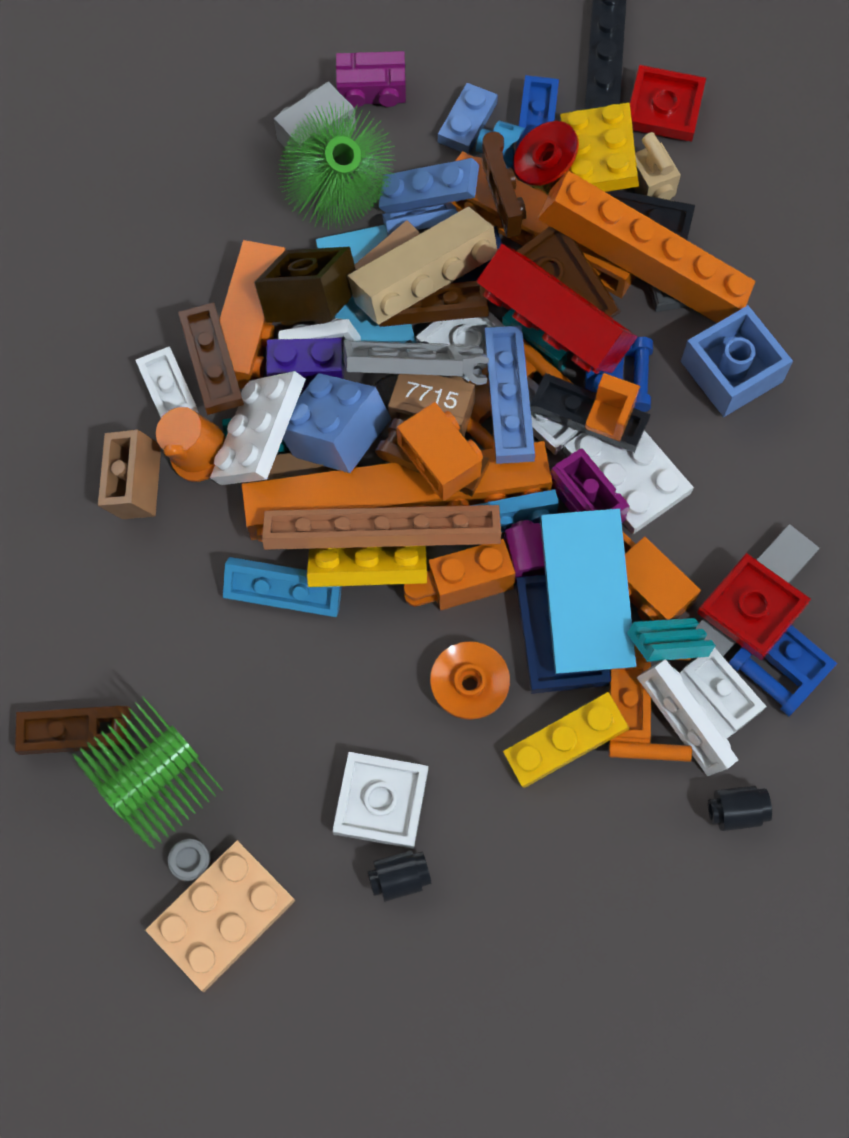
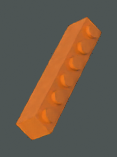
[451,151,636,299]
[538,170,756,323]

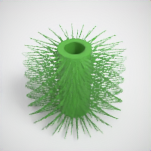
[277,101,396,230]
[73,696,223,849]

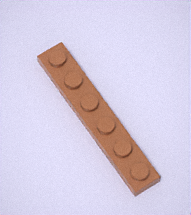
[262,505,501,550]

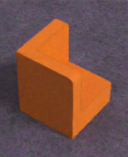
[585,373,640,442]

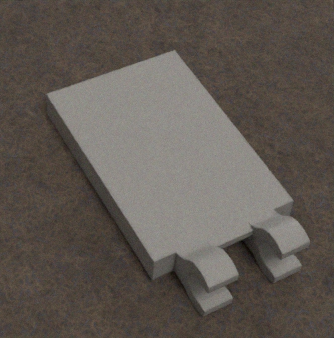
[343,340,489,385]

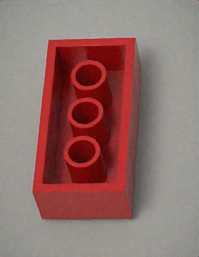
[476,244,638,374]

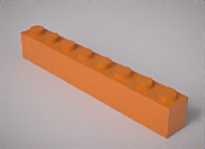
[242,441,552,542]

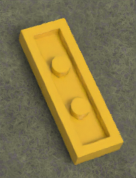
[503,692,630,788]

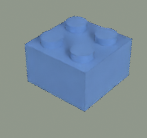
[681,305,793,417]
[283,373,392,473]

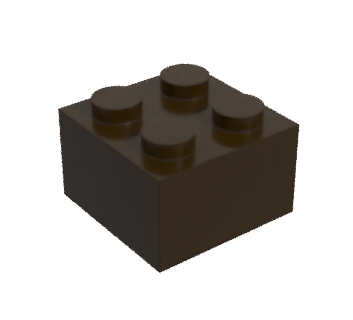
[254,246,356,325]

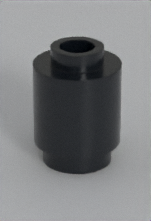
[708,785,772,831]
[367,850,431,902]

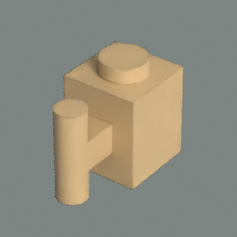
[633,132,681,200]

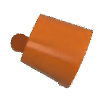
[156,407,225,482]

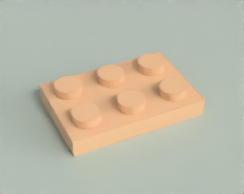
[145,840,295,992]

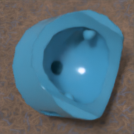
[476,120,525,171]

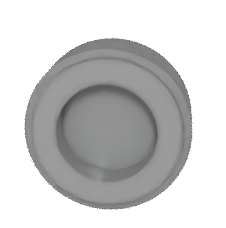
[168,839,211,883]

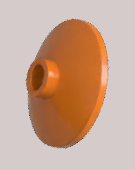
[430,642,510,720]

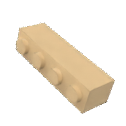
[347,206,497,325]

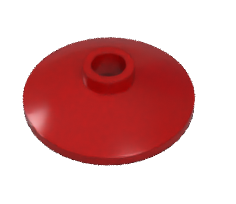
[513,121,579,186]

